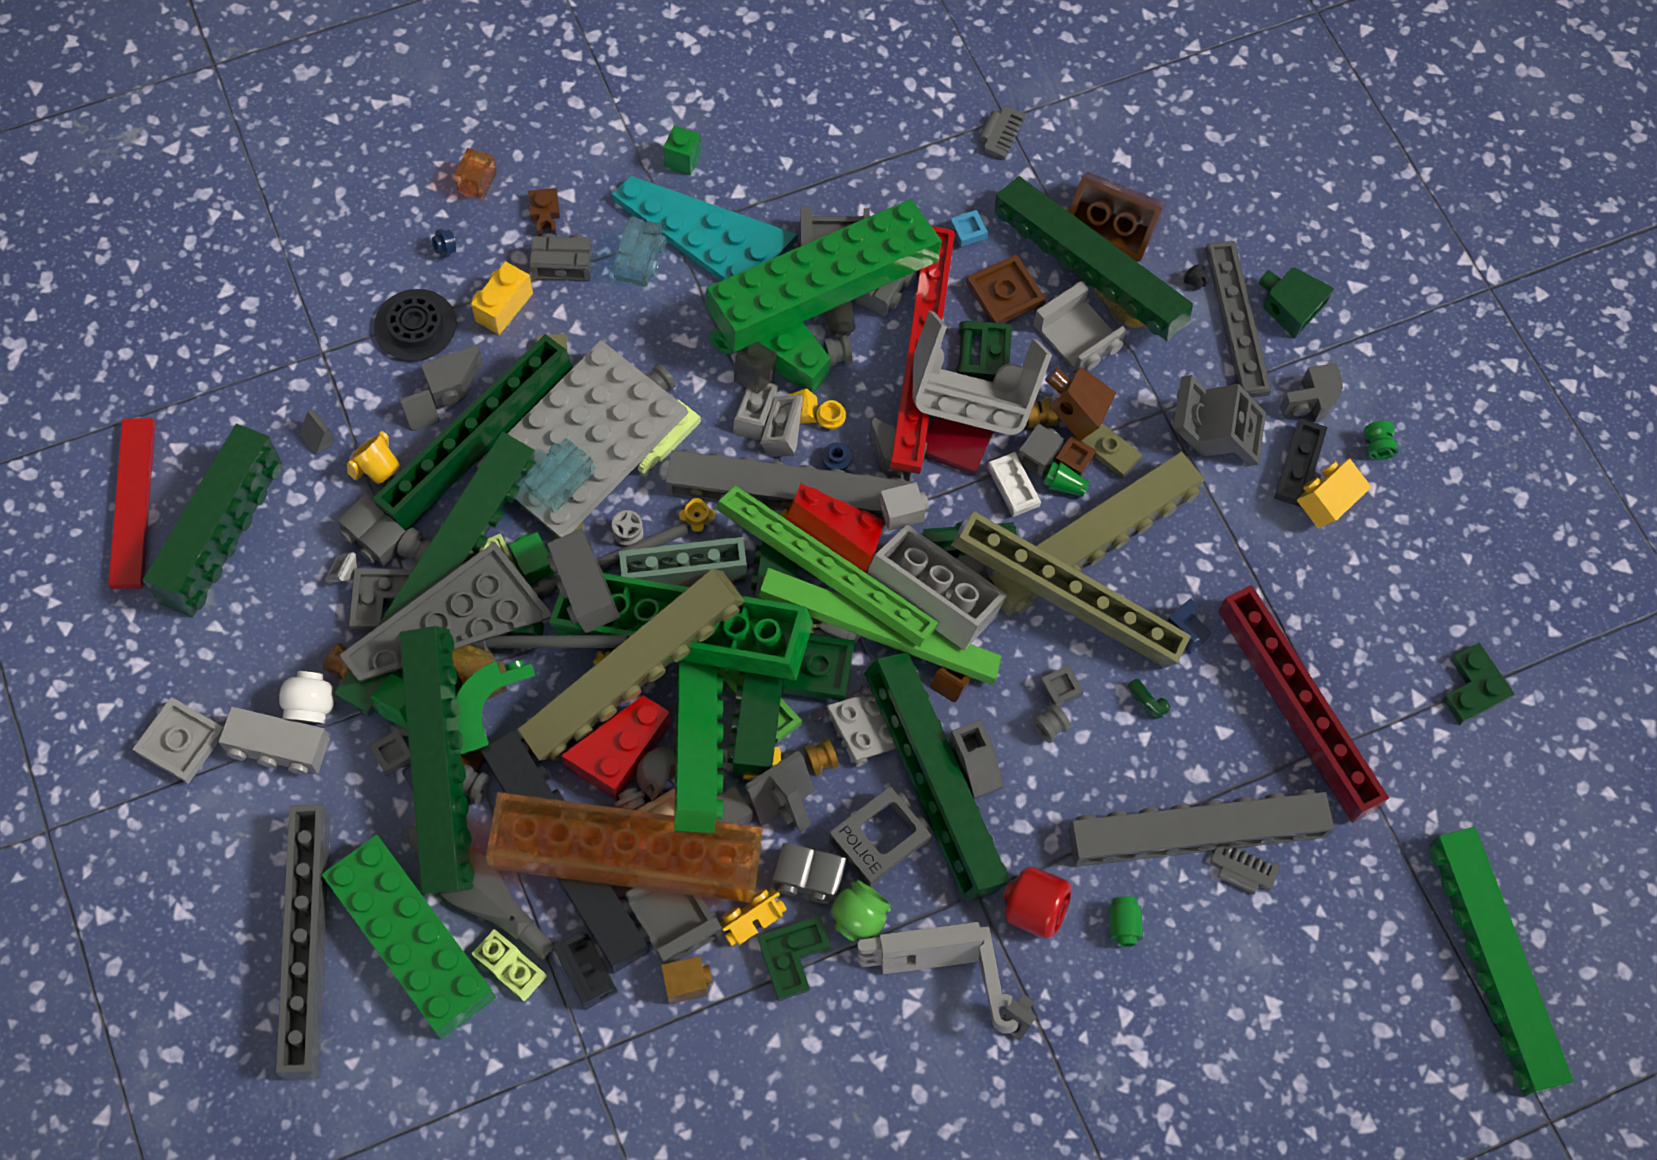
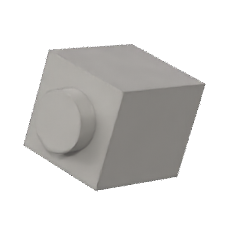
[879,482,929,531]

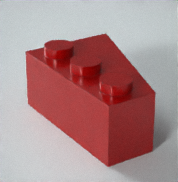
[785,483,885,572]
[561,695,671,801]

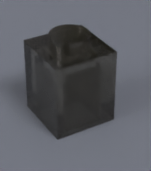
[733,342,777,394]

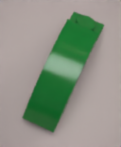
[456,659,535,754]

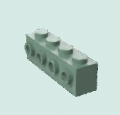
[619,537,747,587]

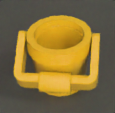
[347,431,401,484]

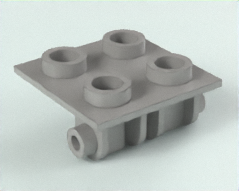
[827,693,897,767]

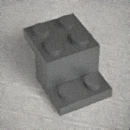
[1173,375,1266,466]

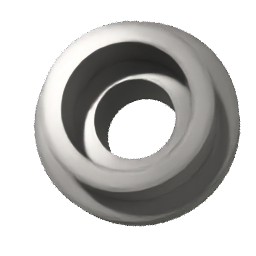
[614,787,646,814]

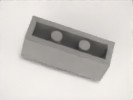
[219,707,330,775]

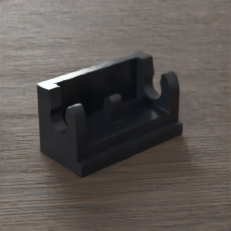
[552,931,618,1010]

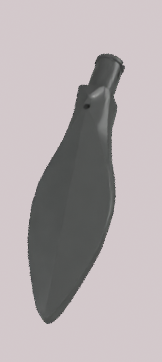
[407,826,555,960]

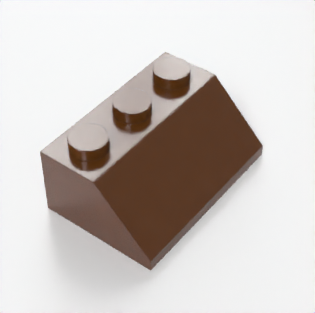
[1068,172,1166,261]

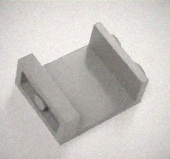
[1033,281,1126,370]

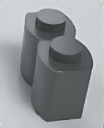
[337,496,406,567]
[773,843,846,905]

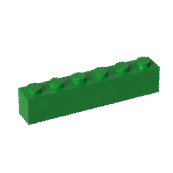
[674,661,723,833]

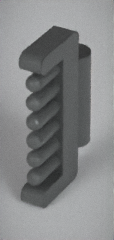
[979,106,1025,160]
[1210,843,1280,895]

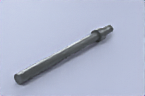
[531,523,689,598]
[463,635,630,651]

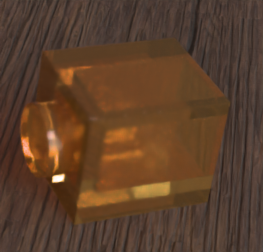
[454,148,497,199]

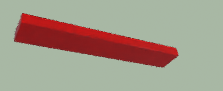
[109,418,156,590]

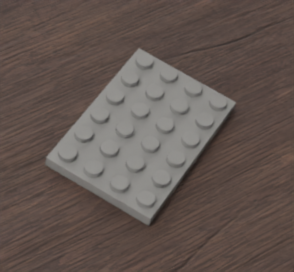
[476,340,688,538]

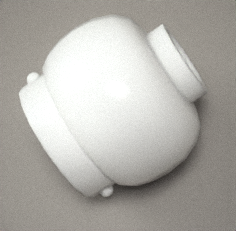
[279,671,335,724]

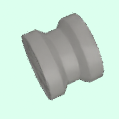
[612,510,643,547]

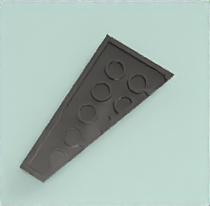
[339,542,552,682]

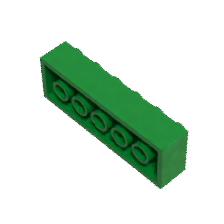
[321,835,496,1039]

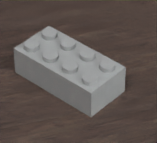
[867,525,1008,650]

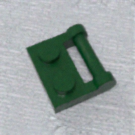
[955,321,1012,380]

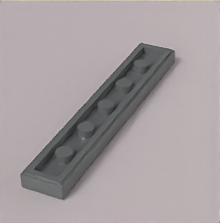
[1205,241,1271,398]

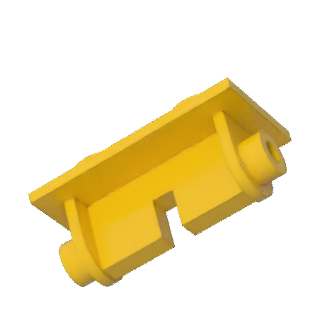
[719,889,787,946]

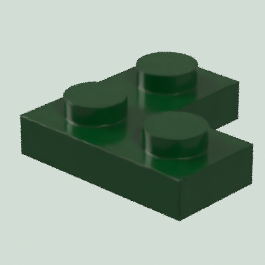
[1443,642,1515,725]
[757,915,831,1002]

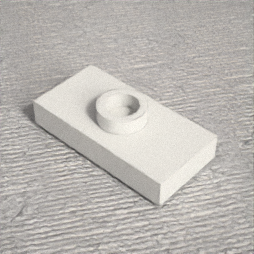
[987,452,1041,517]

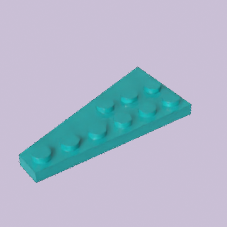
[612,176,798,281]

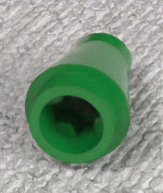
[1042,462,1090,497]

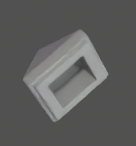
[325,552,357,584]

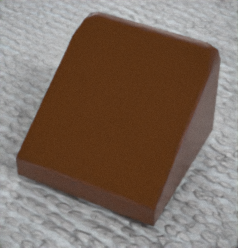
[930,666,973,702]

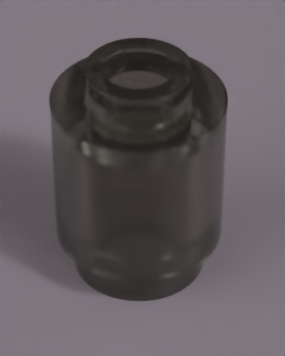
[824,301,856,339]

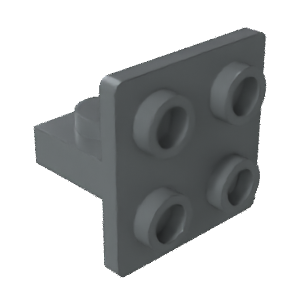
[745,751,814,832]

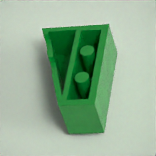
[743,322,830,394]

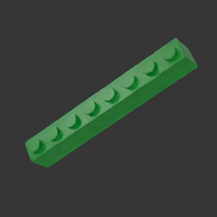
[1430,827,1574,1097]

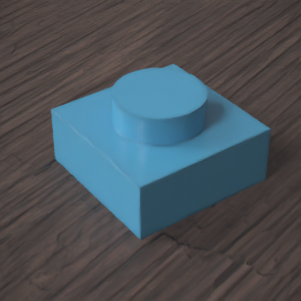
[950,210,988,247]

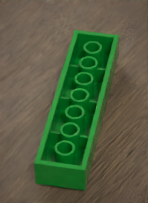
[706,199,942,352]
[549,573,813,680]

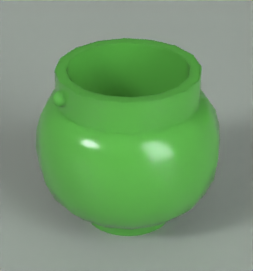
[832,880,891,942]

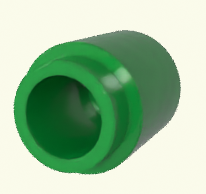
[1108,896,1143,947]

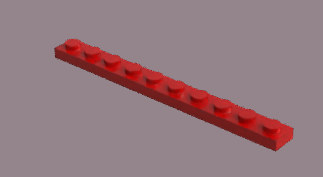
[890,226,955,474]

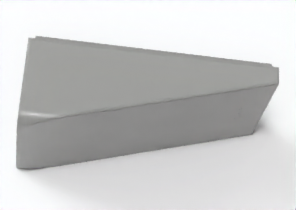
[733,378,779,440]
[760,395,803,457]

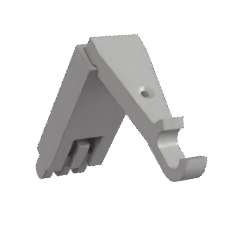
[858,922,1018,1033]

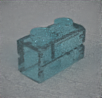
[613,217,667,287]
[524,438,597,513]

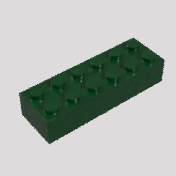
[143,423,282,618]

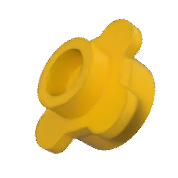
[679,498,715,532]

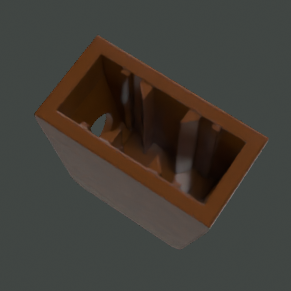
[1045,367,1116,441]

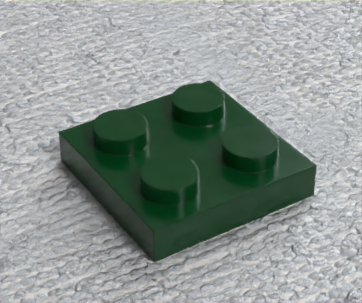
[782,635,855,701]

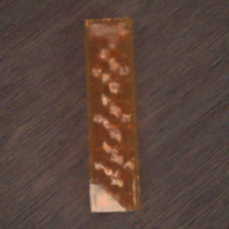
[486,792,763,903]

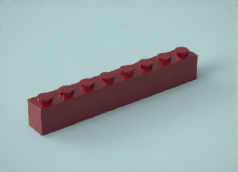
[1218,585,1389,823]

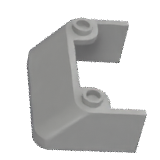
[913,311,1052,435]

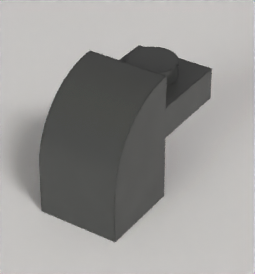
[1280,363,1343,422]

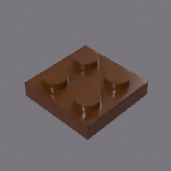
[966,254,1046,324]

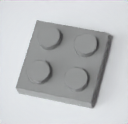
[132,697,224,784]

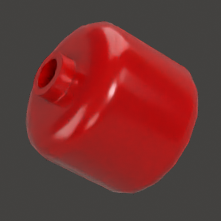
[1004,866,1072,939]

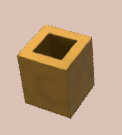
[661,956,713,1004]

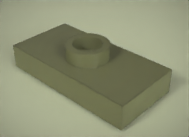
[1081,423,1142,479]

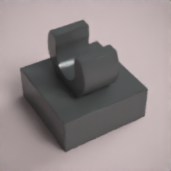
[999,994,1037,1041]

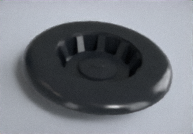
[374,289,457,361]

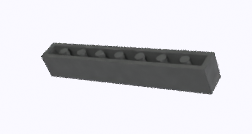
[666,449,912,525]
[1068,789,1335,867]
[276,804,330,1080]

